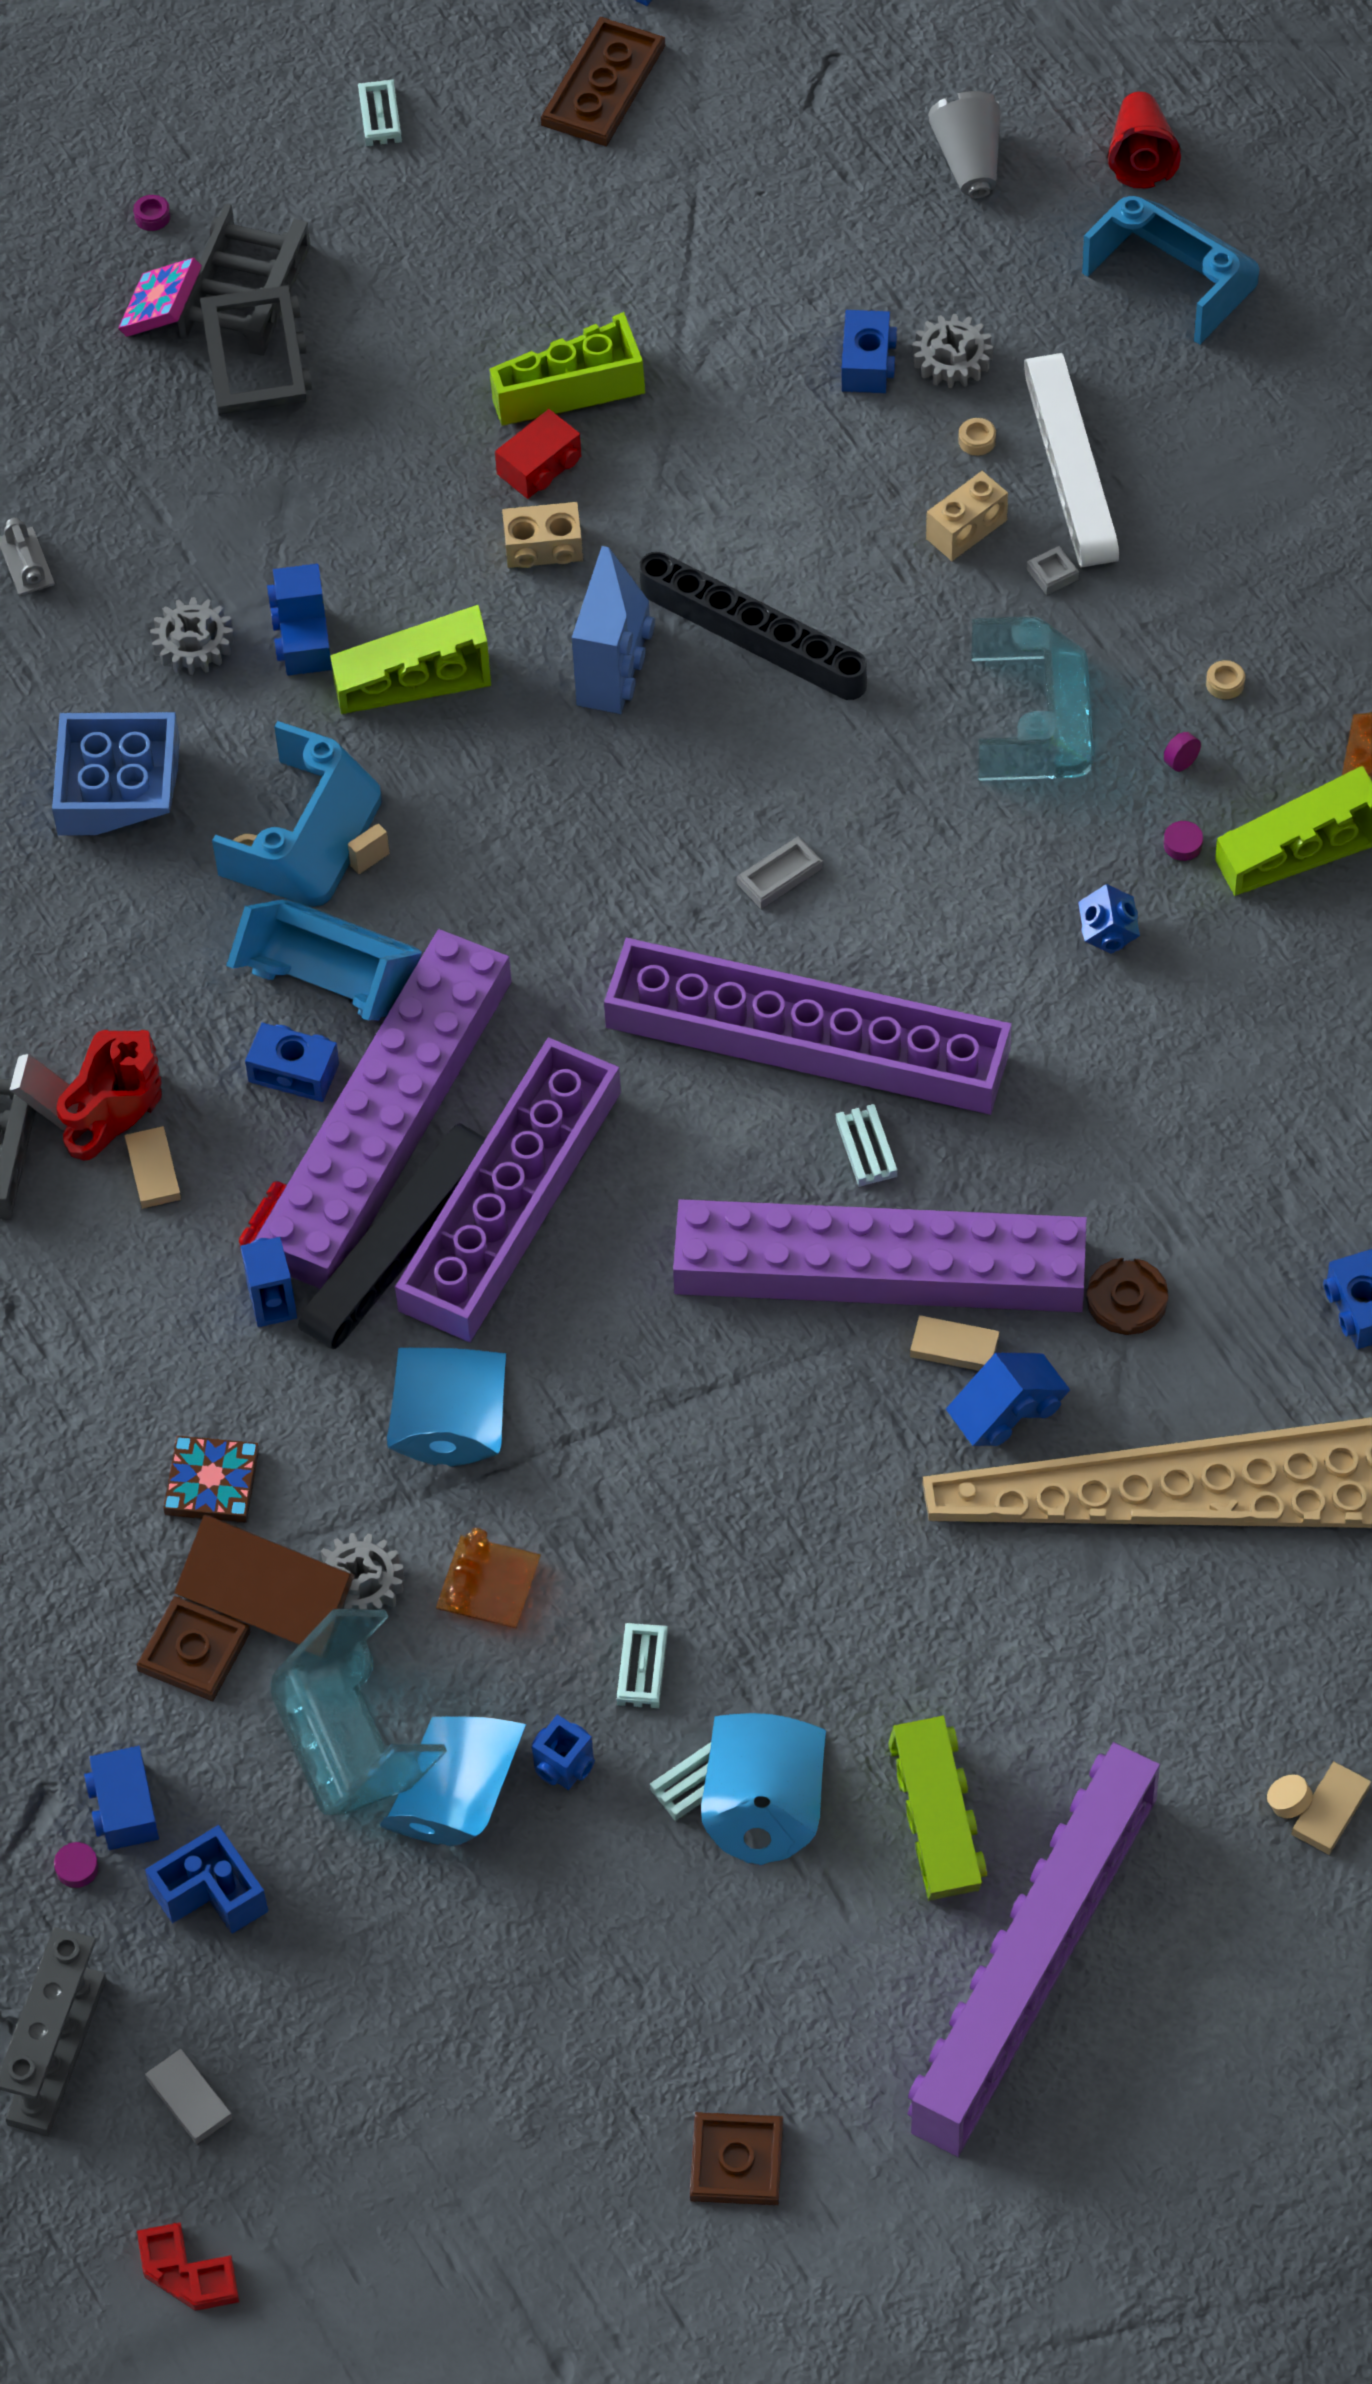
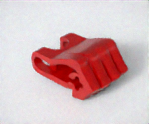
[56,1030,162,1161]

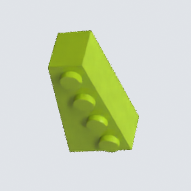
[489,312,645,426]
[330,605,491,714]
[1215,765,1372,896]
[888,1715,987,1901]

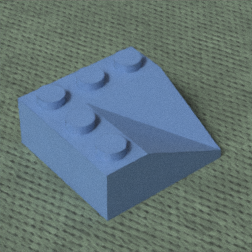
[572,546,655,714]
[52,712,180,835]

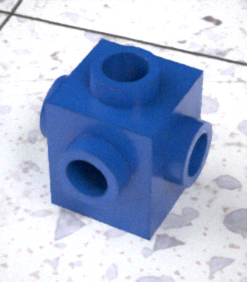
[1078,884,1140,954]
[531,1714,595,1790]

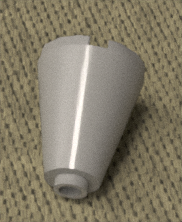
[928,91,1001,198]

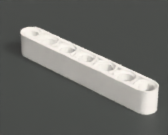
[1024,353,1119,568]

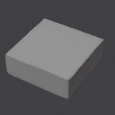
[1027,546,1079,596]

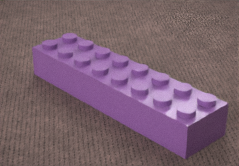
[395,1037,621,1343]

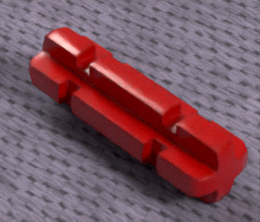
[239,1181,287,1246]

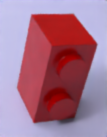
[495,409,582,499]

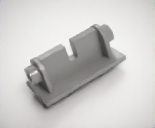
[0,518,55,596]

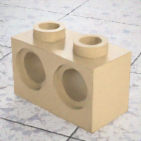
[926,471,1008,561]
[502,502,583,568]

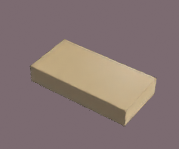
[125,1126,181,1209]
[910,1315,999,1371]
[1291,1761,1371,1855]

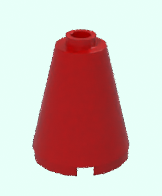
[1108,92,1181,189]

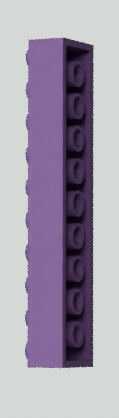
[255,929,512,1289]
[604,937,1012,1115]
[673,1199,1087,1312]
[908,1742,1160,2157]

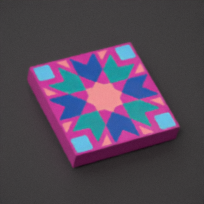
[118,257,202,337]

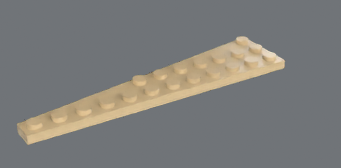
[922,1417,1372,1528]

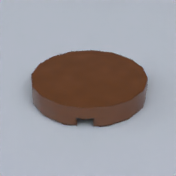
[1086,1258,1168,1335]

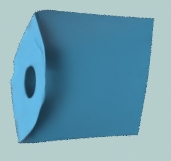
[387,1348,506,1467]
[701,1713,826,1865]
[380,1717,526,1847]

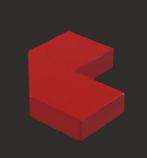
[137,2222,239,2311]

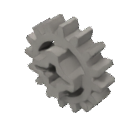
[912,314,993,388]
[150,597,234,675]
[321,1533,405,1623]

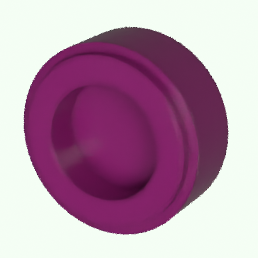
[133,195,171,231]
[1164,732,1201,772]
[1163,821,1203,861]
[54,1842,98,1888]

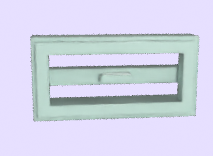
[358,79,402,146]
[836,1104,897,1187]
[616,1623,668,1709]
[650,1742,711,1821]

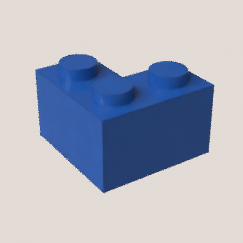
[267,564,332,676]
[946,1353,1070,1446]
[145,1825,269,1934]

